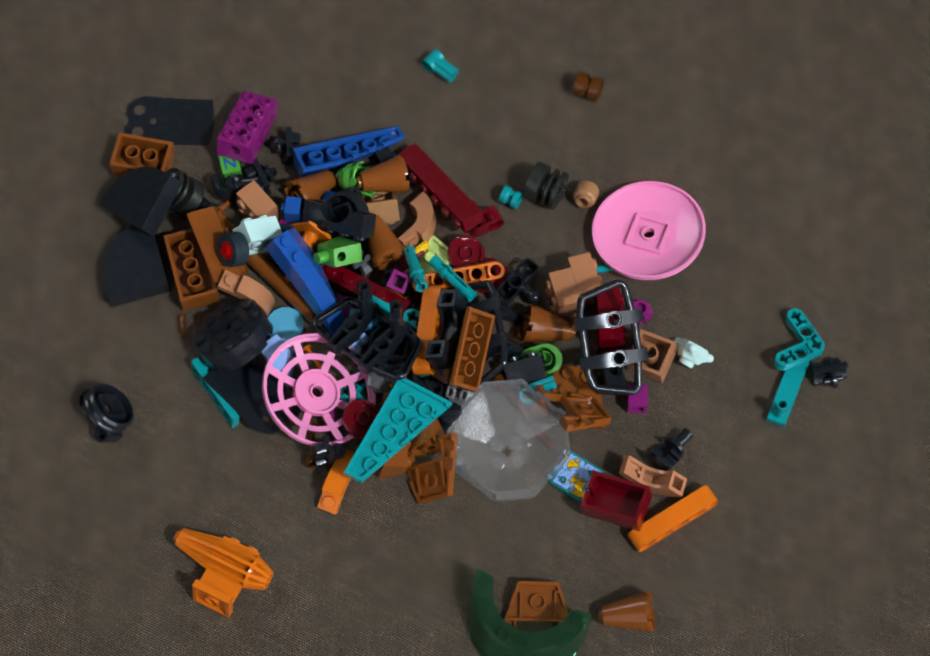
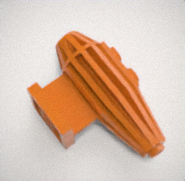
[173,528,274,618]

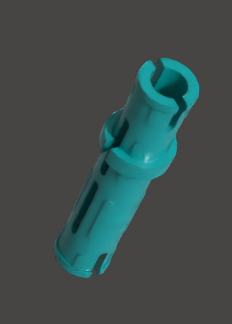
[403,245,428,292]
[428,255,477,302]

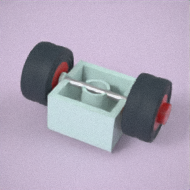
[218,215,294,267]

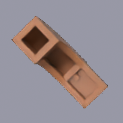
[398,192,436,251]
[217,270,275,318]
[619,455,687,497]

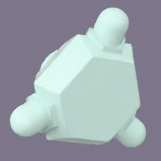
[674,337,714,368]

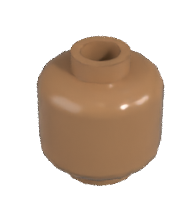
[573,180,599,208]

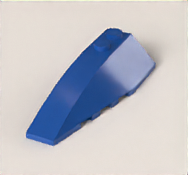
[293,126,404,176]
[266,227,345,336]

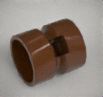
[572,71,604,102]

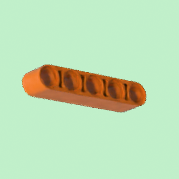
[411,261,504,292]
[412,285,448,375]
[627,485,719,552]

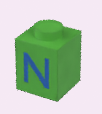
[218,155,242,182]

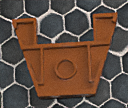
[531,364,606,430]
[534,385,612,432]
[406,433,457,504]
[497,581,577,645]

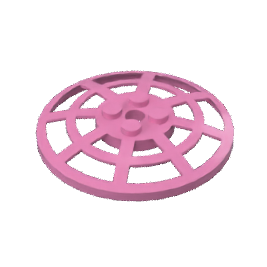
[262,333,376,446]

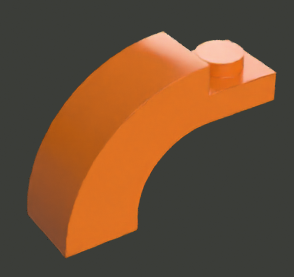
[317,448,355,515]

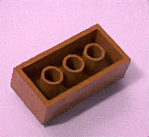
[164,228,220,311]

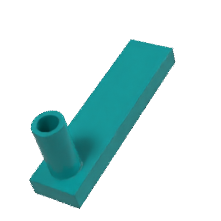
[766,352,810,427]
[191,357,239,429]

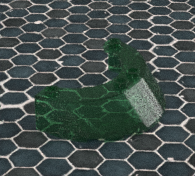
[467,569,593,656]

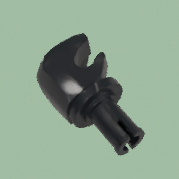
[212,173,261,201]
[648,428,693,471]

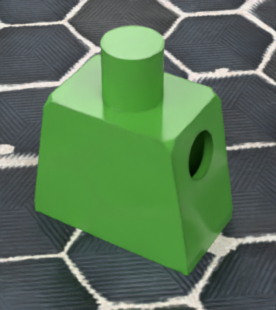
[313,236,362,267]

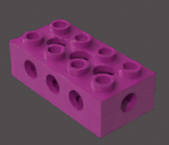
[217,90,278,164]

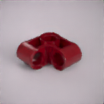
[468,200,504,237]

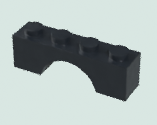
[302,199,376,241]
[424,289,467,369]

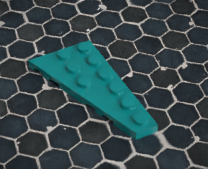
[344,378,452,484]

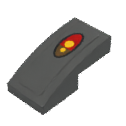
[367,371,397,395]

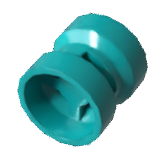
[498,185,524,210]

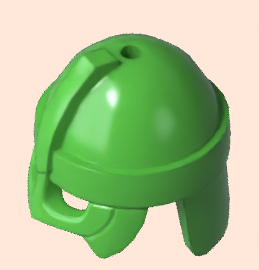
[335,161,376,197]

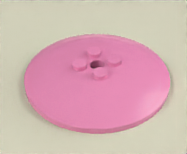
[592,181,706,280]

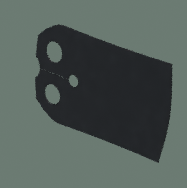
[124,96,214,145]
[203,359,300,434]

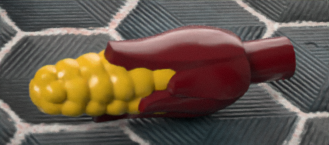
[396,241,430,273]

